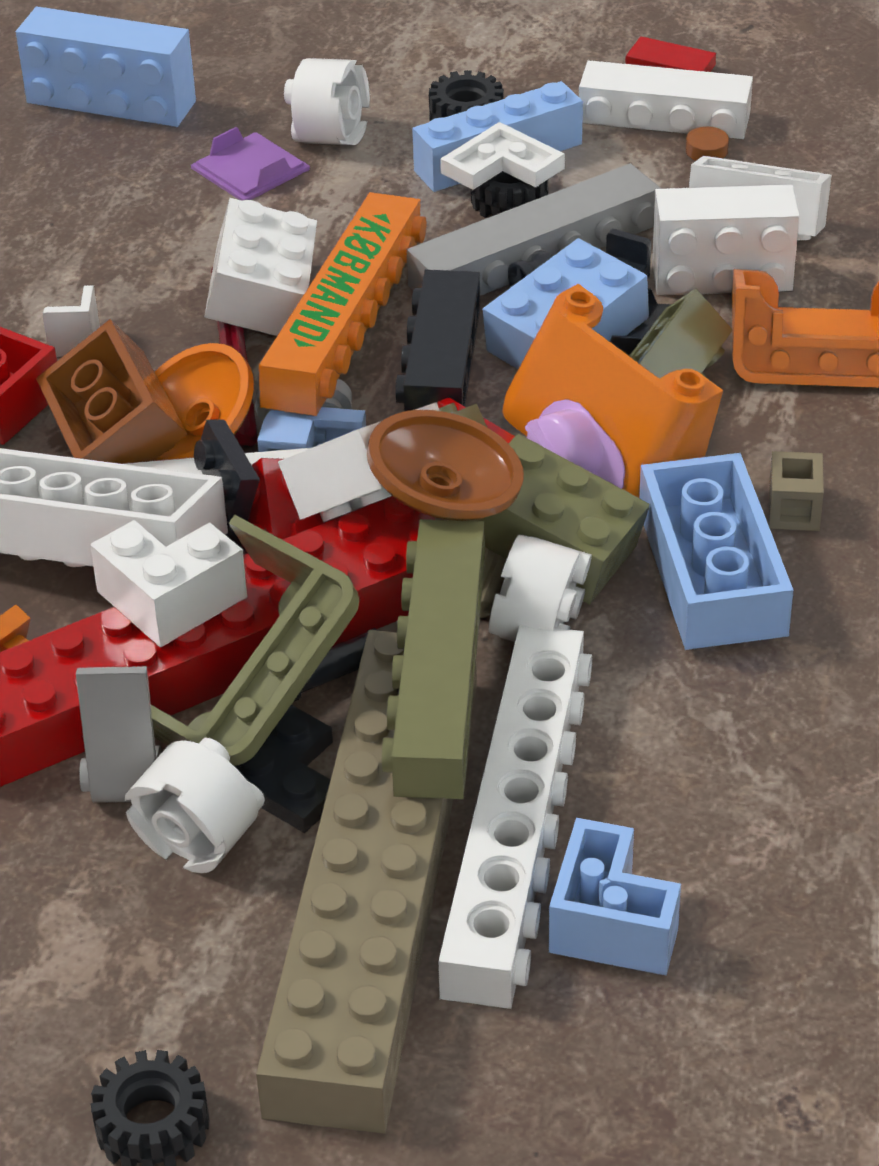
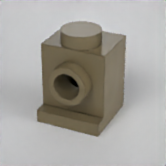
[769,451,824,531]

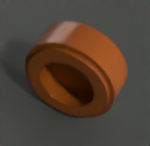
[686,126,729,161]

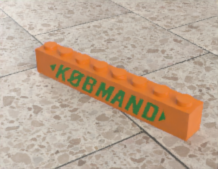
[259,192,427,416]

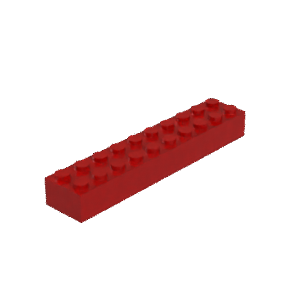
[0,496,436,787]

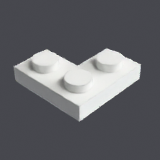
[440,122,565,190]

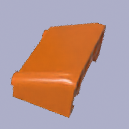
[732,269,879,388]
[502,284,723,498]

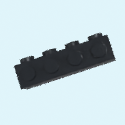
[396,269,480,412]

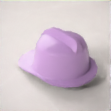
[525,399,626,489]

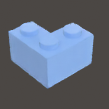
[549,818,681,976]

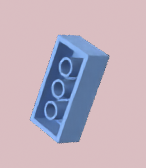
[15,6,196,127]
[640,453,793,650]

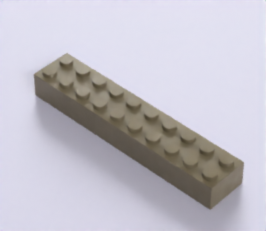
[256,630,477,1134]

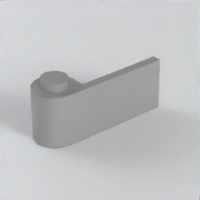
[76,666,162,803]

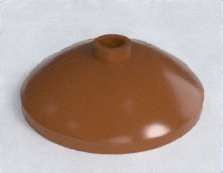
[367,410,524,521]

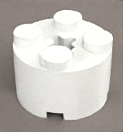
[284,58,370,145]
[489,535,592,642]
[125,738,265,873]

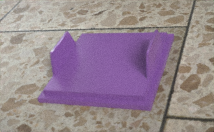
[191,127,310,201]

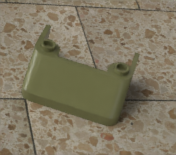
[151,515,359,766]

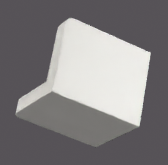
[43,285,100,357]

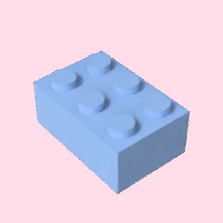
[482,238,649,369]

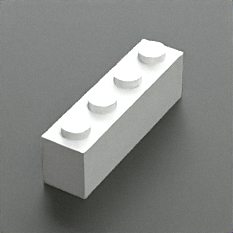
[579,60,753,139]

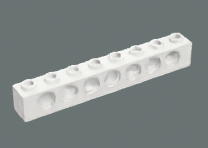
[438,625,592,1009]

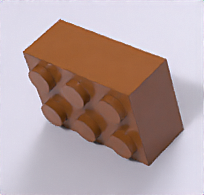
[36,319,187,464]

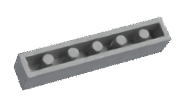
[407,163,661,296]

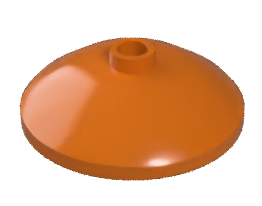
[155,343,254,461]

